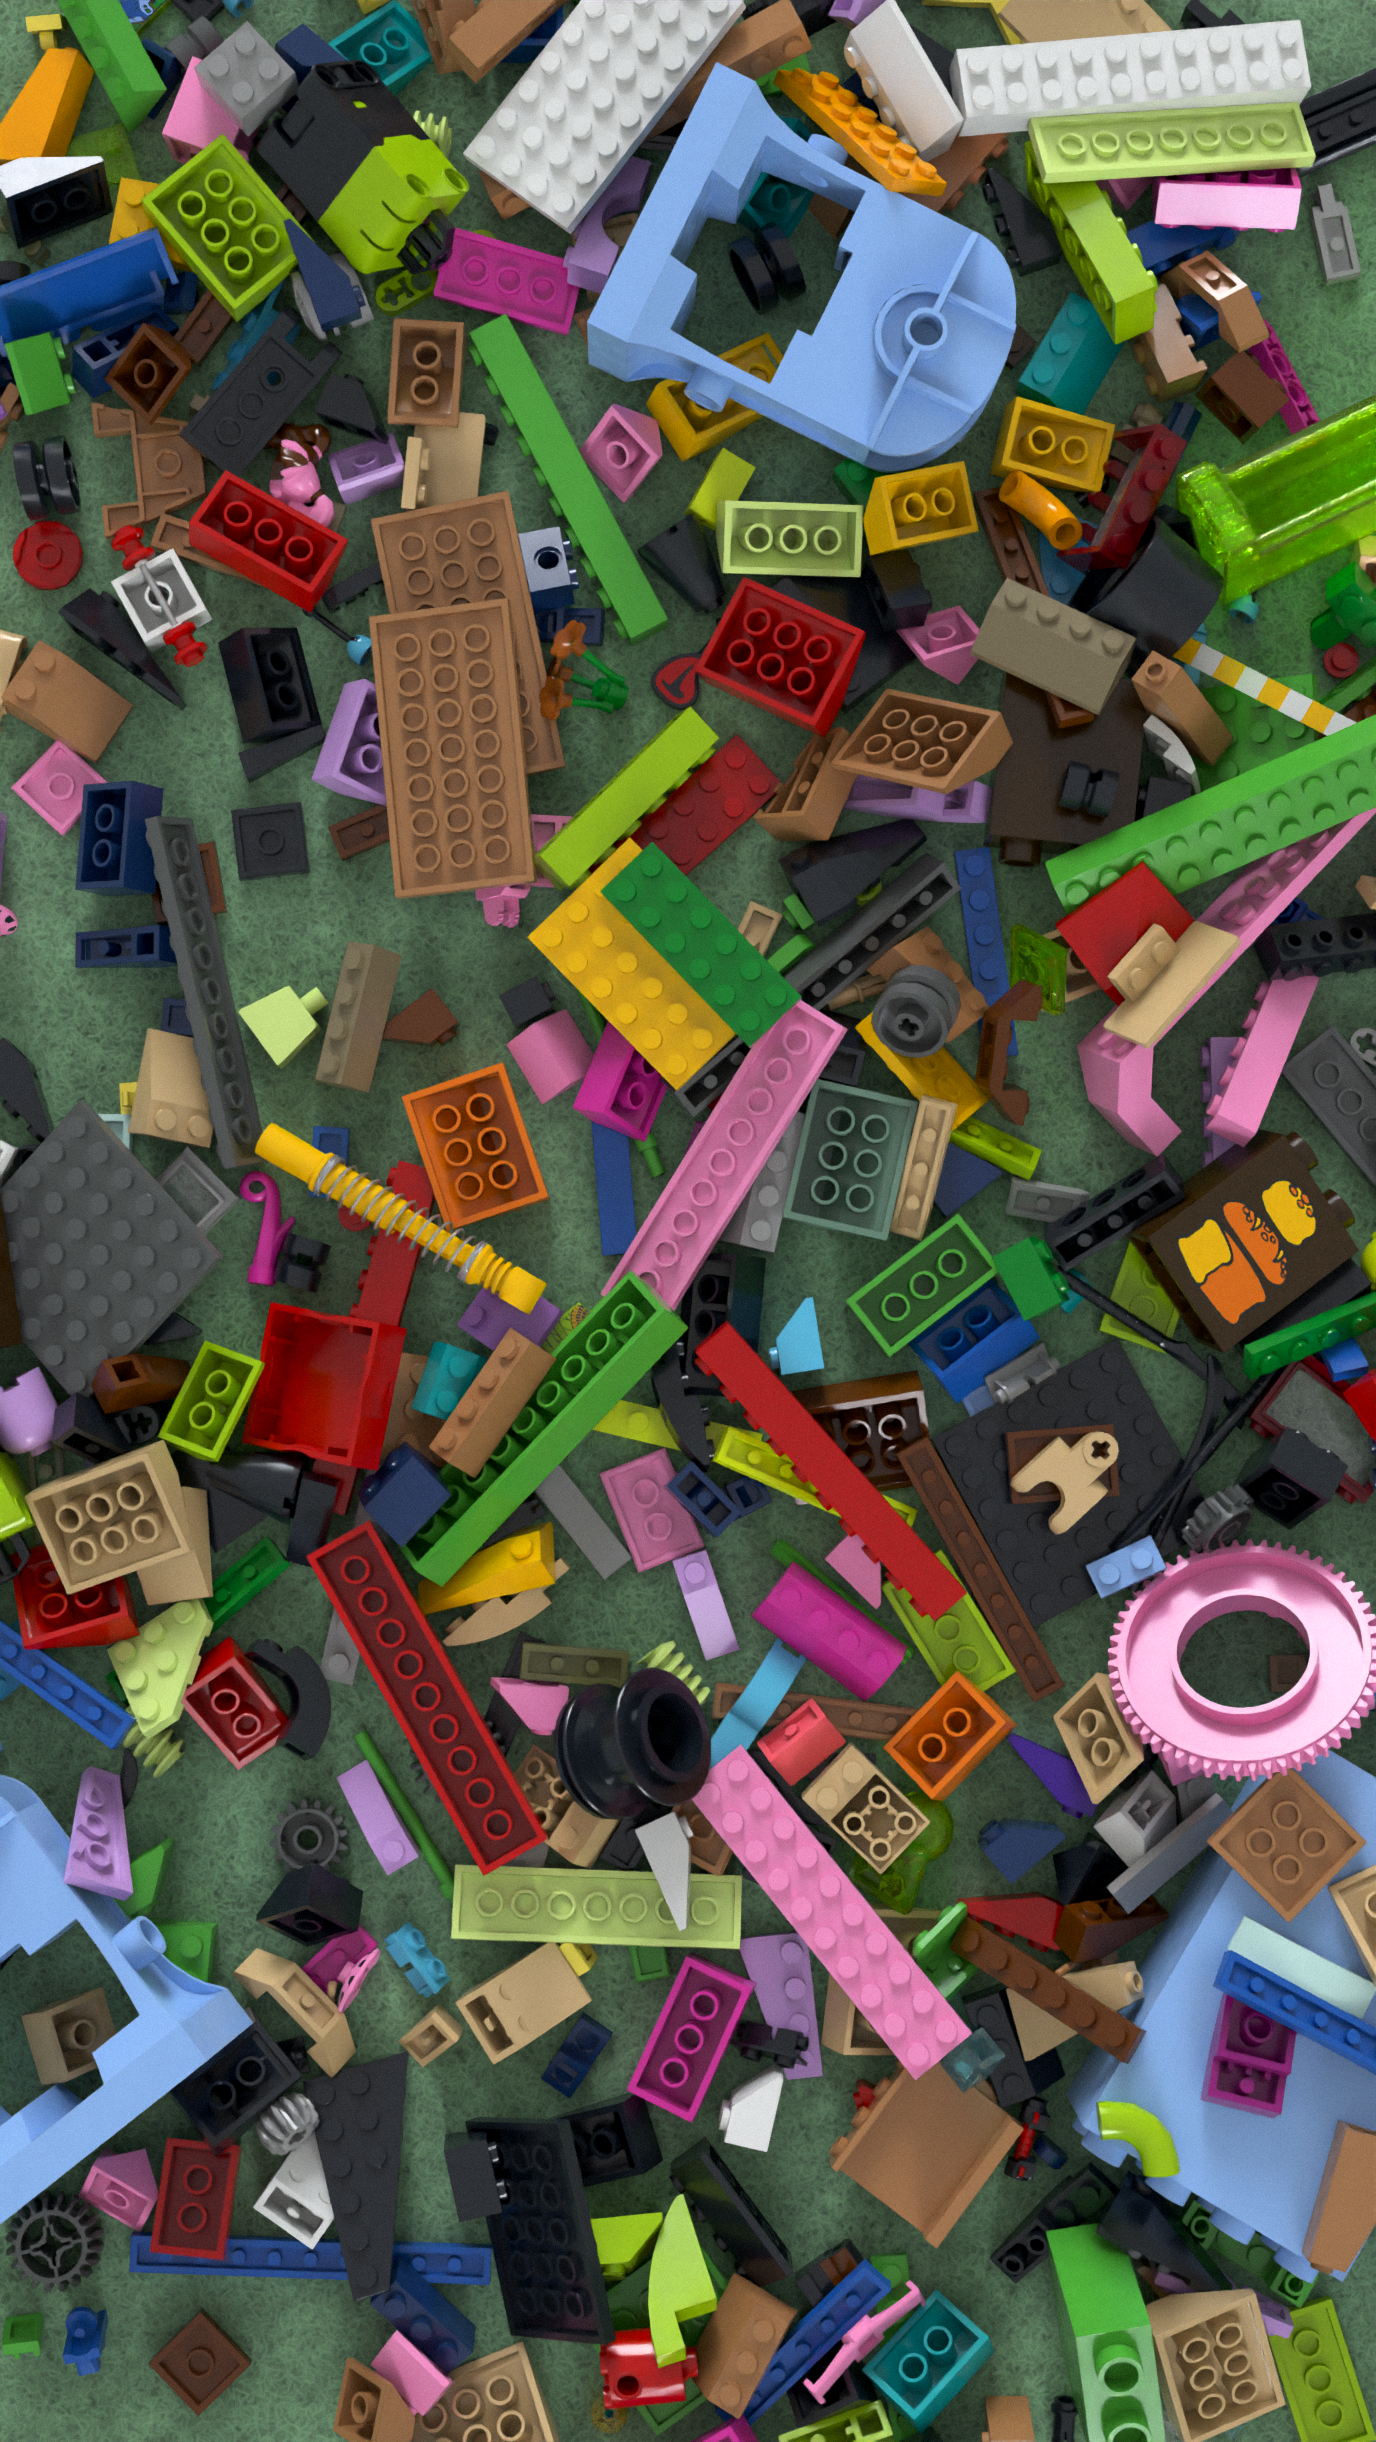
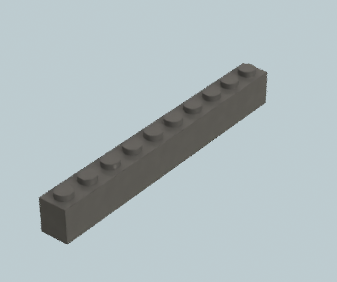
[659,853,962,1117]

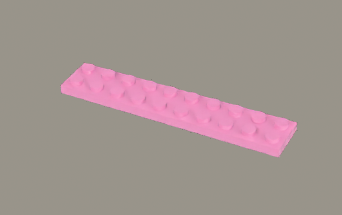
[600,1000,848,1311]
[692,1744,972,2080]

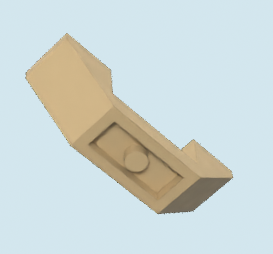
[232,1948,356,2078]

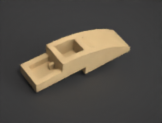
[443,1556,570,1647]

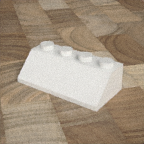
[844,0,964,162]

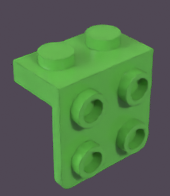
[912,1901,980,2001]

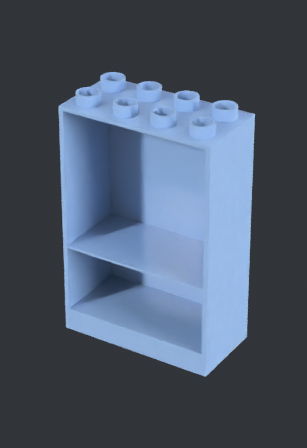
[1066,1749,1376,2284]

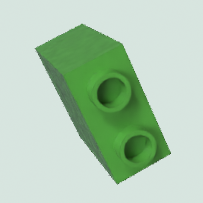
[1046,2223,1166,2442]

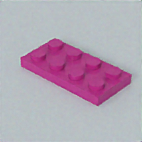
[433,228,580,336]

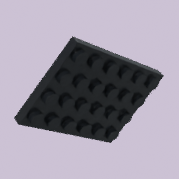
[465,2117,616,2345]

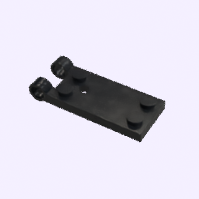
[179,305,343,477]

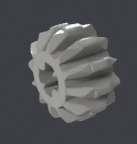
[255,2092,320,2156]

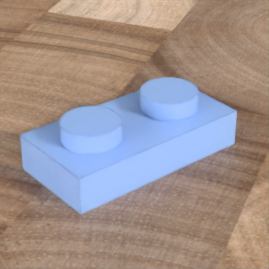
[1086,1535,1167,1599]

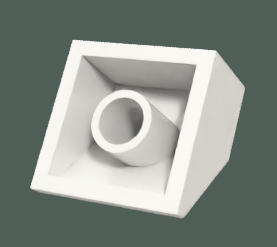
[718,2064,783,2152]

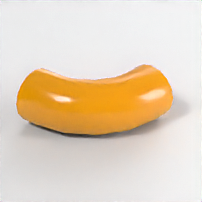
[999,470,1082,550]

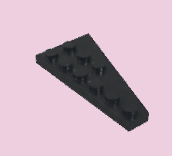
[303,2051,409,2302]

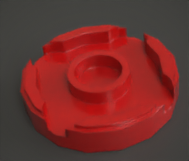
[13,520,83,591]

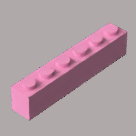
[1205,975,1320,1147]

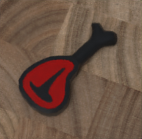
[651,618,721,711]

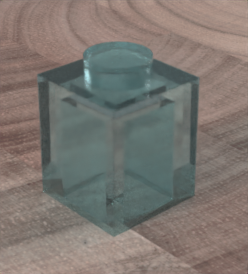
[941,2027,1005,2093]

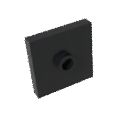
[231,802,310,881]

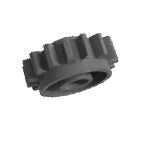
[1182,1485,1254,1553]
[270,1797,350,1872]

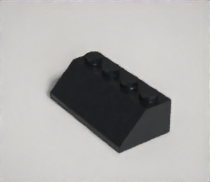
[679,1253,766,1397]
[669,2137,793,2287]

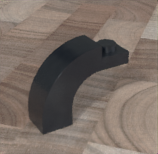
[244,1639,331,1761]

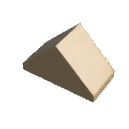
[398,2003,463,2067]

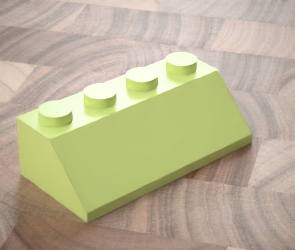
[716,500,864,577]

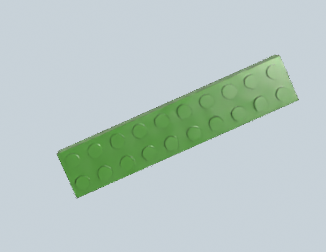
[1045,715,1376,915]
[397,1270,689,1587]

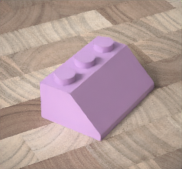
[311,679,387,806]

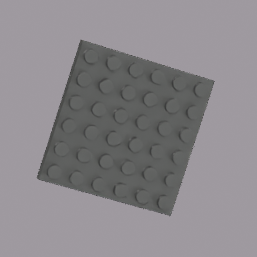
[0,1101,224,1399]

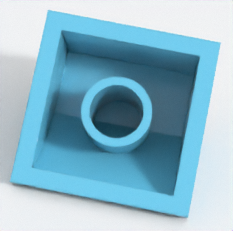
[769,1297,824,1375]

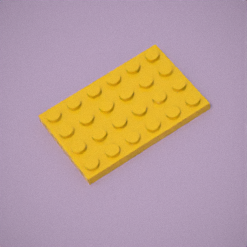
[527,838,736,1091]

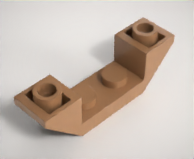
[1160,251,1269,353]

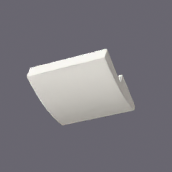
[1143,714,1201,796]

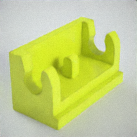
[684,448,756,530]

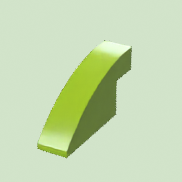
[648,2194,717,2368]

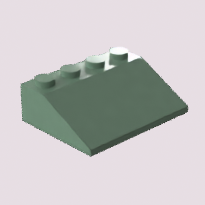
[782,1079,918,1241]

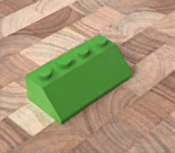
[57,0,167,133]

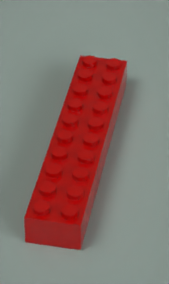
[306,1520,549,1876]

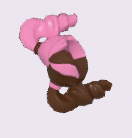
[263,423,335,528]

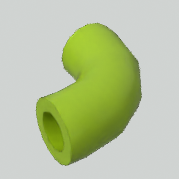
[1096,2101,1180,2177]

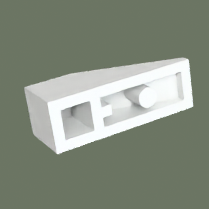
[635,1812,694,1931]

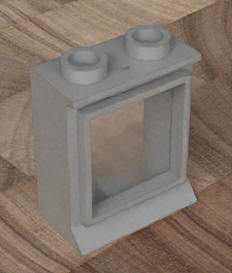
[156,1146,242,1235]

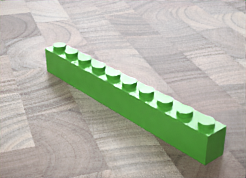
[467,314,668,646]

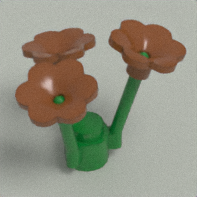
[539,620,629,720]

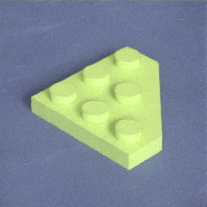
[107,1598,214,1739]

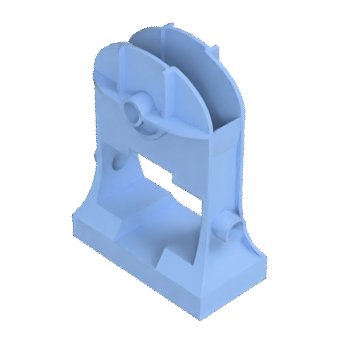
[587,62,1016,473]
[0,1774,253,2224]

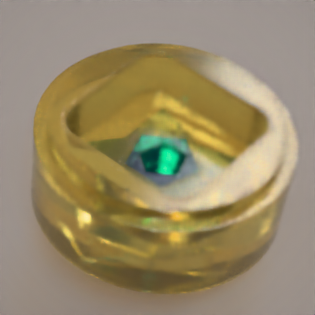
[591,2395,628,2434]

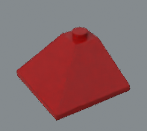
[1055,861,1196,1007]
[9,1544,140,1650]

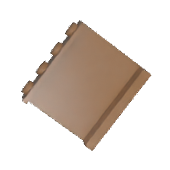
[829,2058,1024,2249]

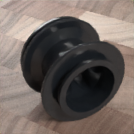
[554,1668,711,1820]

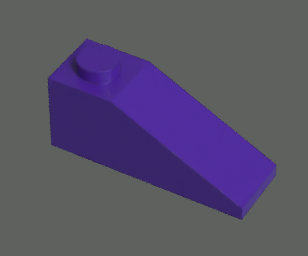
[1005,1732,1098,1819]

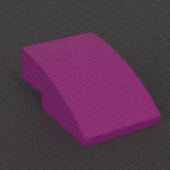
[1200,1993,1297,2119]

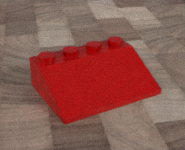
[694,576,866,738]

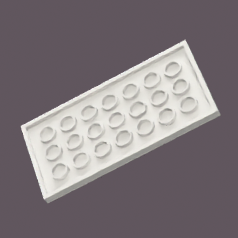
[463,0,746,234]

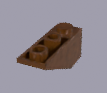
[91,1353,191,1414]
[1053,1895,1169,1963]

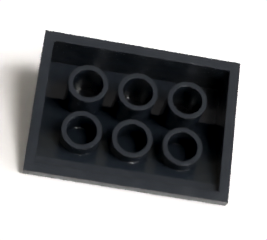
[770,568,918,714]

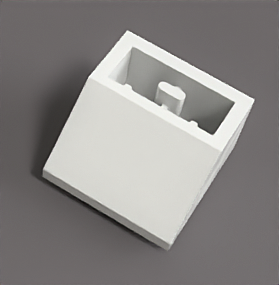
[1093,1770,1177,1867]

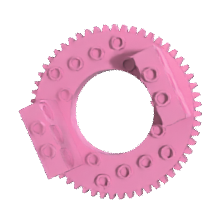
[1108,1539,1376,1786]

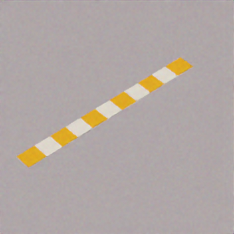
[1173,638,1357,736]

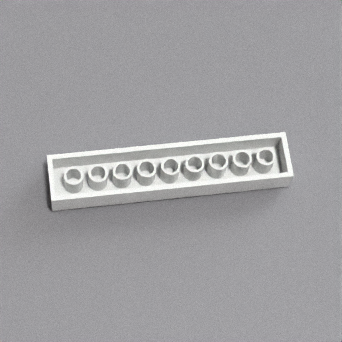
[949,20,1311,137]

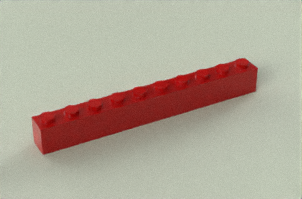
[310,1161,436,1516]
[695,1320,967,1622]

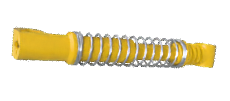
[254,1123,547,1315]

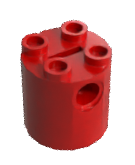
[599,2324,699,2409]

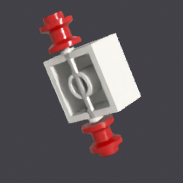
[111,525,213,667]

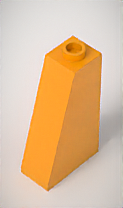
[0,47,95,165]

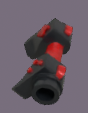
[1004,2096,1050,2181]

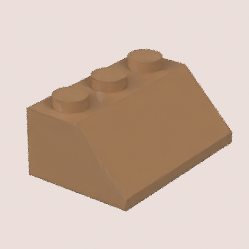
[691,2272,798,2419]

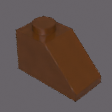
[382,988,460,1047]

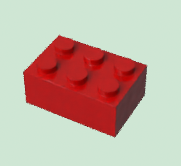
[150,2138,242,2261]

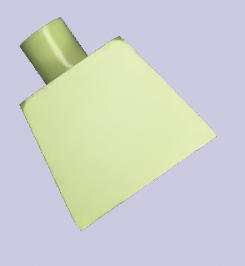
[238,986,329,1069]

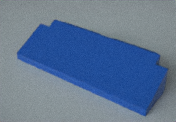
[0,226,179,360]

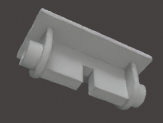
[984,1342,1060,1404]

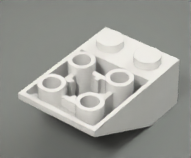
[253,2131,334,2250]

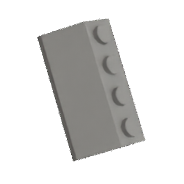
[718,1112,806,1254]

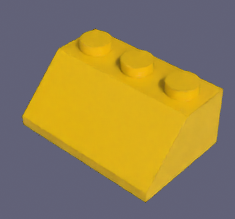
[863,461,979,555]

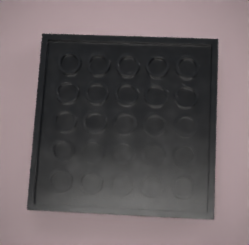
[930,1338,1205,1628]

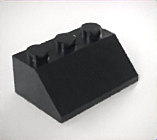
[218,628,322,743]
[961,1983,1065,2108]

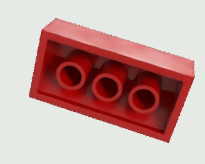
[189,470,348,613]

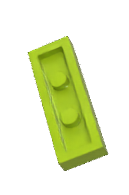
[949,1116,1042,1181]

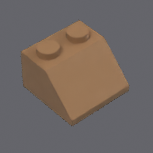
[333,2357,415,2442]

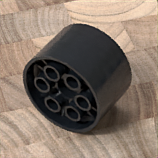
[1067,516,1224,679]

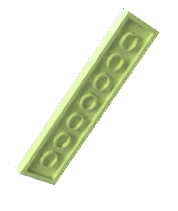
[1027,102,1316,183]
[451,1865,742,1950]

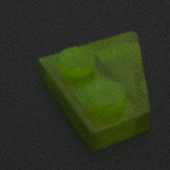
[65,123,142,186]

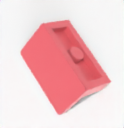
[756,1698,846,1786]

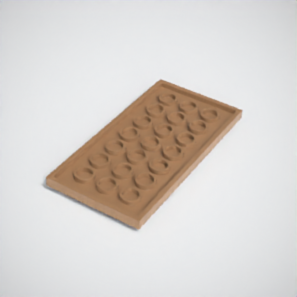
[371,491,566,776]
[369,598,537,899]

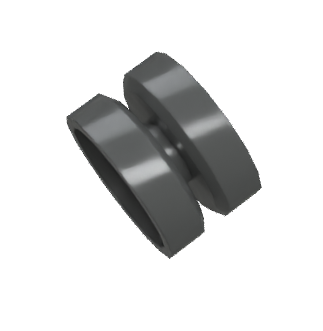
[872,965,961,1058]

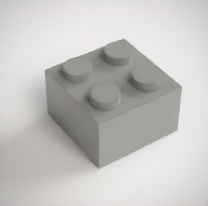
[194,21,299,136]

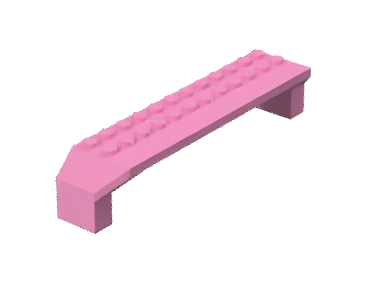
[1077,807,1376,1157]

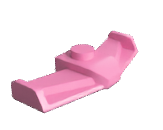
[803,2280,926,2404]

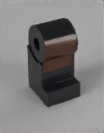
[795,2238,864,2308]

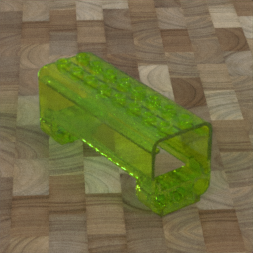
[1175,394,1376,606]

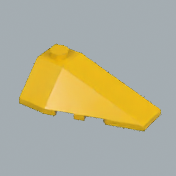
[418,1521,556,1615]

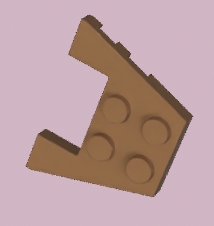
[91,403,208,540]

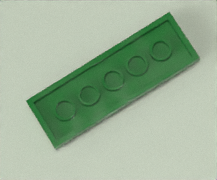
[600,842,802,1048]

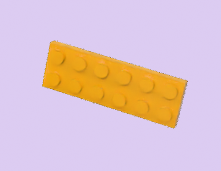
[773,68,947,196]

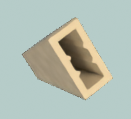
[1006,1961,1144,2061]

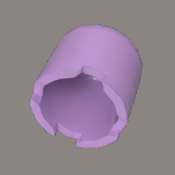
[0,1367,58,1457]

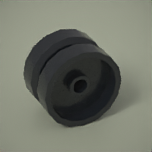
[727,222,806,315]
[13,435,81,521]

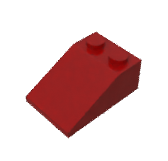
[181,1636,289,1770]

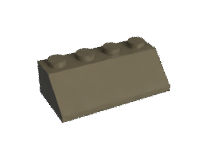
[970,578,1136,715]
[313,941,402,1093]

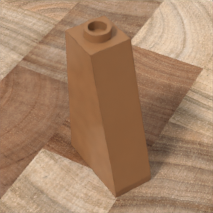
[1131,651,1234,767]
[1302,2120,1376,2274]

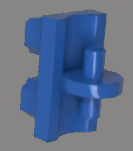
[63,2307,108,2376]

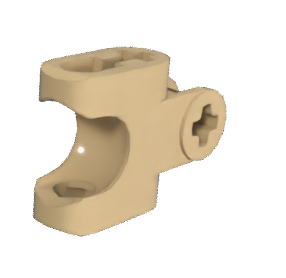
[1010,1431,1119,1535]

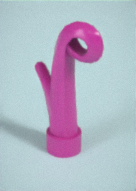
[240,1171,296,1286]

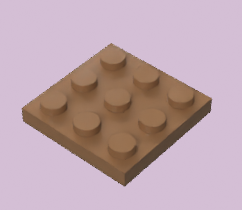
[380,1352,448,1467]
[1206,1768,1367,1923]

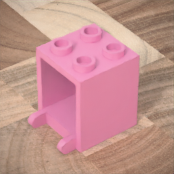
[162,56,260,164]

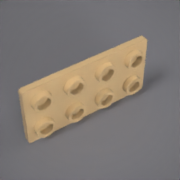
[401,412,486,512]
[1103,921,1241,1049]

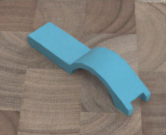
[709,1638,807,1770]

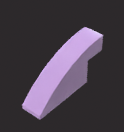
[842,774,993,823]

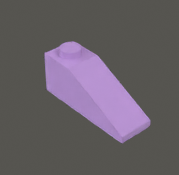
[672,1548,740,1661]
[337,1759,422,1875]

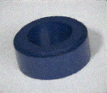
[1032,2134,1068,2169]

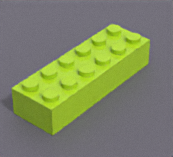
[1025,140,1158,345]
[535,707,719,891]

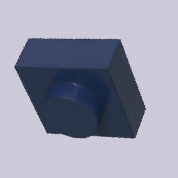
[163,271,198,315]
[161,998,194,1037]

